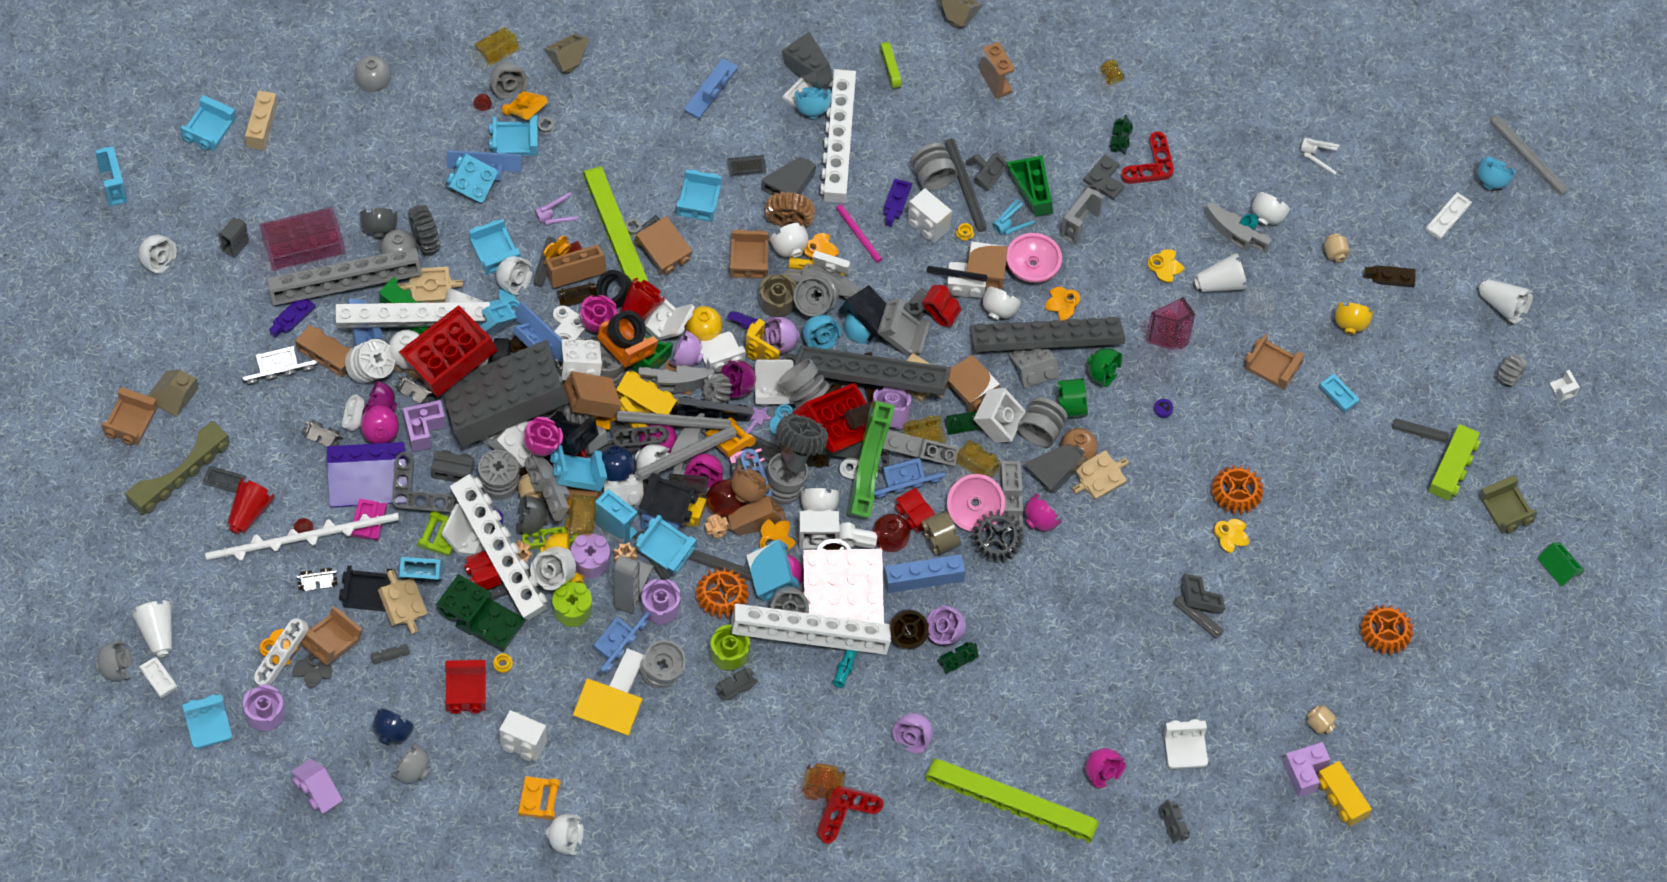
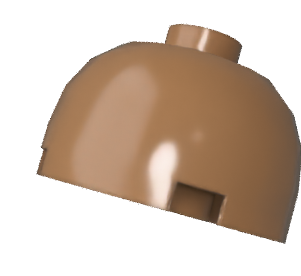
[1060,428,1098,462]
[731,466,770,502]

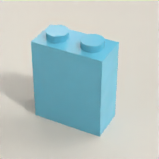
[399,557,444,579]

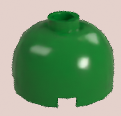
[1087,348,1123,387]

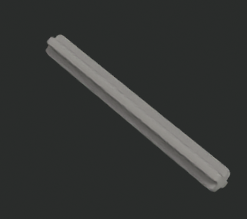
[1490,115,1568,196]
[616,411,731,430]
[636,426,737,480]

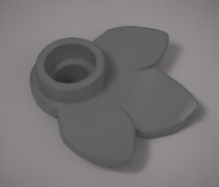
[292,652,333,688]

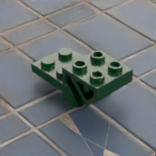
[436,574,525,652]

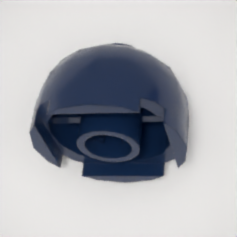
[601,445,636,481]
[373,709,414,746]

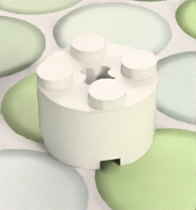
[530,547,576,590]

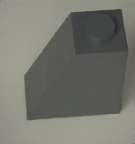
[761,157,816,195]
[1024,443,1087,492]

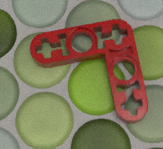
[1121,131,1174,184]
[817,786,884,844]

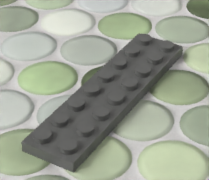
[970,317,1125,352]
[794,345,951,395]

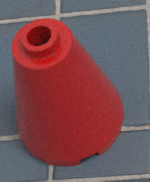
[620,278,665,321]
[227,478,275,535]

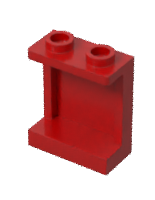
[445,660,486,714]

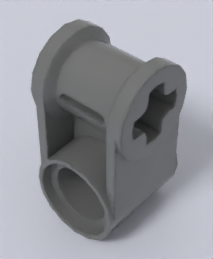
[905,288,928,321]

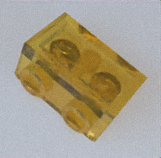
[474,27,520,66]
[903,415,946,443]

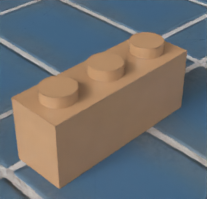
[545,245,607,288]
[295,325,351,378]

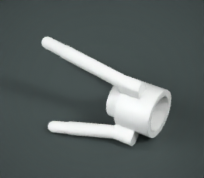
[1301,137,1339,175]

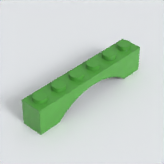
[846,401,895,520]

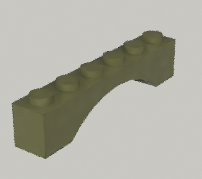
[125,421,230,516]

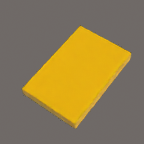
[573,678,643,736]

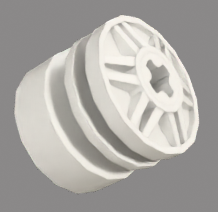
[345,339,395,384]

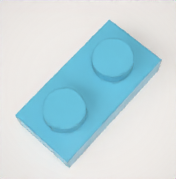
[1319,374,1360,413]

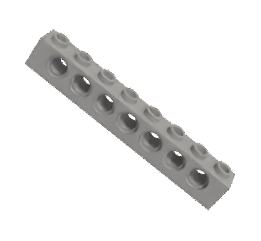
[267,247,422,306]

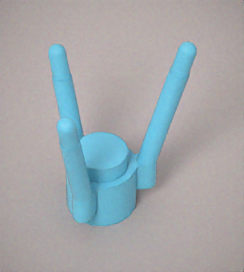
[992,199,1035,235]

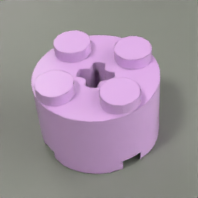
[872,386,911,429]
[571,534,610,578]
[641,579,681,625]
[243,684,285,731]

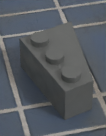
[782,32,833,90]

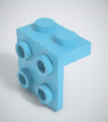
[445,154,498,203]
[182,694,232,749]

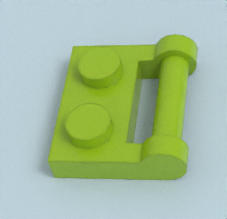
[417,511,453,557]

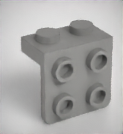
[1008,348,1059,388]

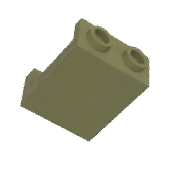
[1479,475,1538,534]

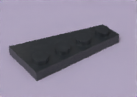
[670,396,753,422]

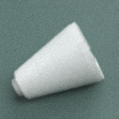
[1194,253,1248,292]
[1479,279,1533,324]
[132,600,172,658]

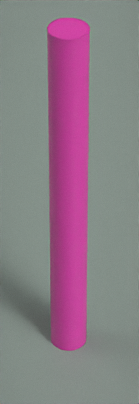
[836,204,883,263]

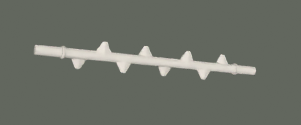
[205,513,399,561]

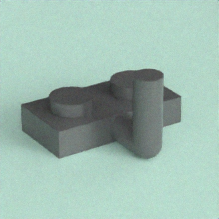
[965,152,1007,191]

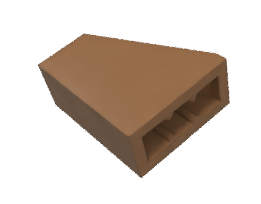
[727,495,787,536]

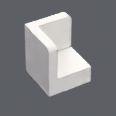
[1550,370,1580,402]

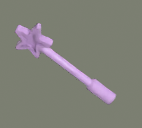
[724,407,771,459]

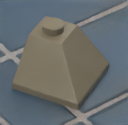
[941,0,982,28]
[543,33,589,73]
[147,370,199,417]

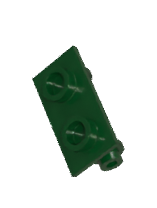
[1109,115,1133,155]
[944,411,982,435]
[937,642,979,674]

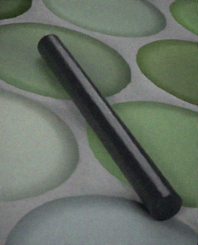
[927,266,988,282]

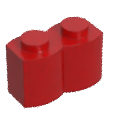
[922,285,962,327]
[894,488,935,534]
[464,550,501,590]

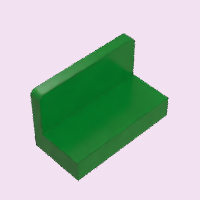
[1538,542,1585,586]

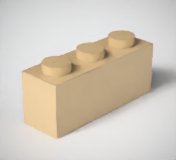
[245,90,278,150]

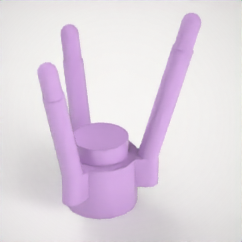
[535,192,578,225]

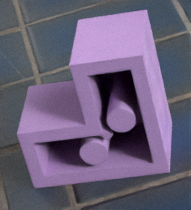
[403,400,446,452]
[1283,742,1330,797]
[291,759,343,814]

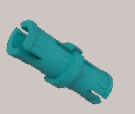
[832,649,857,688]

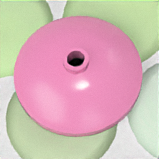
[1006,233,1062,283]
[947,474,1005,532]

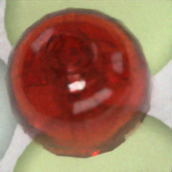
[706,479,746,518]
[872,513,910,552]

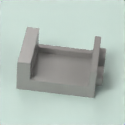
[1061,187,1103,245]
[878,298,930,356]

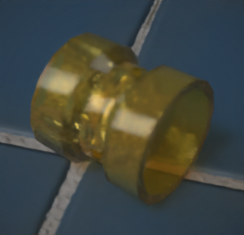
[1100,59,1124,85]

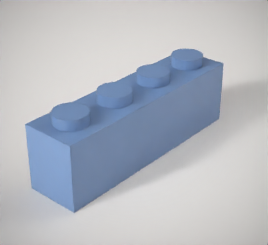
[884,554,965,593]

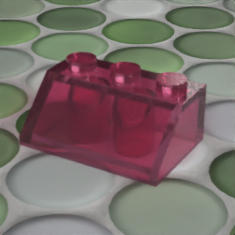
[1145,297,1196,350]

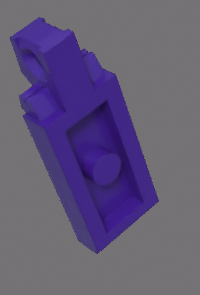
[883,178,912,227]
[269,299,316,338]

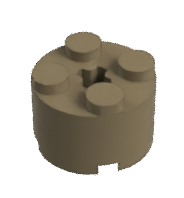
[759,274,796,317]
[921,510,961,556]

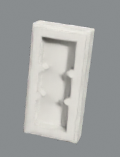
[813,251,851,275]
[139,657,178,699]

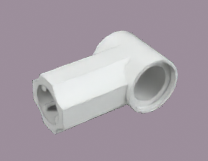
[839,522,877,549]

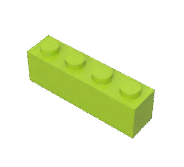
[1429,424,1481,501]

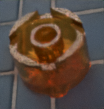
[802,764,846,803]

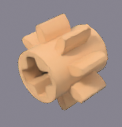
[704,514,729,538]
[509,540,533,563]
[614,542,638,563]

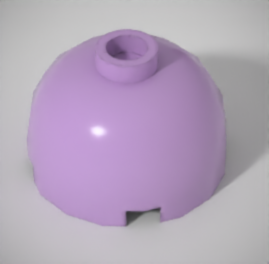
[765,317,799,354]
[669,330,704,367]
[927,605,966,645]
[892,713,933,753]

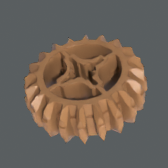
[765,191,815,228]

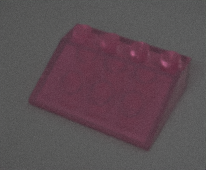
[259,207,345,271]

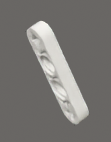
[254,619,308,685]

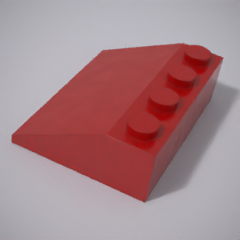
[399,305,498,398]
[793,383,870,453]

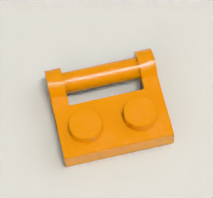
[502,91,548,120]
[705,418,756,457]
[518,776,561,820]

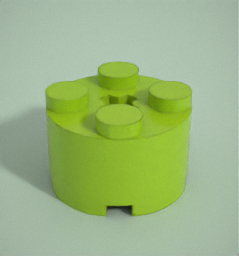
[552,582,592,627]
[710,624,750,670]

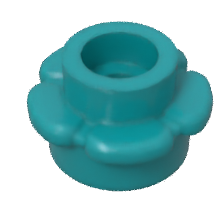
[1241,214,1258,230]

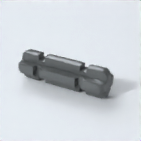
[371,644,410,664]

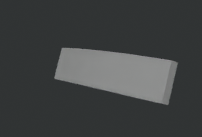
[1001,461,1024,535]

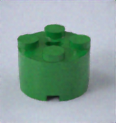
[1057,378,1088,418]

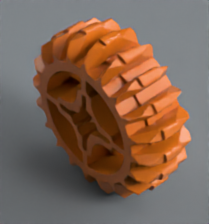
[1212,465,1264,515]
[696,567,749,619]
[1360,604,1414,656]

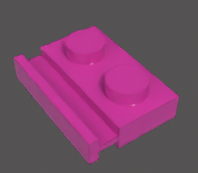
[351,498,387,541]

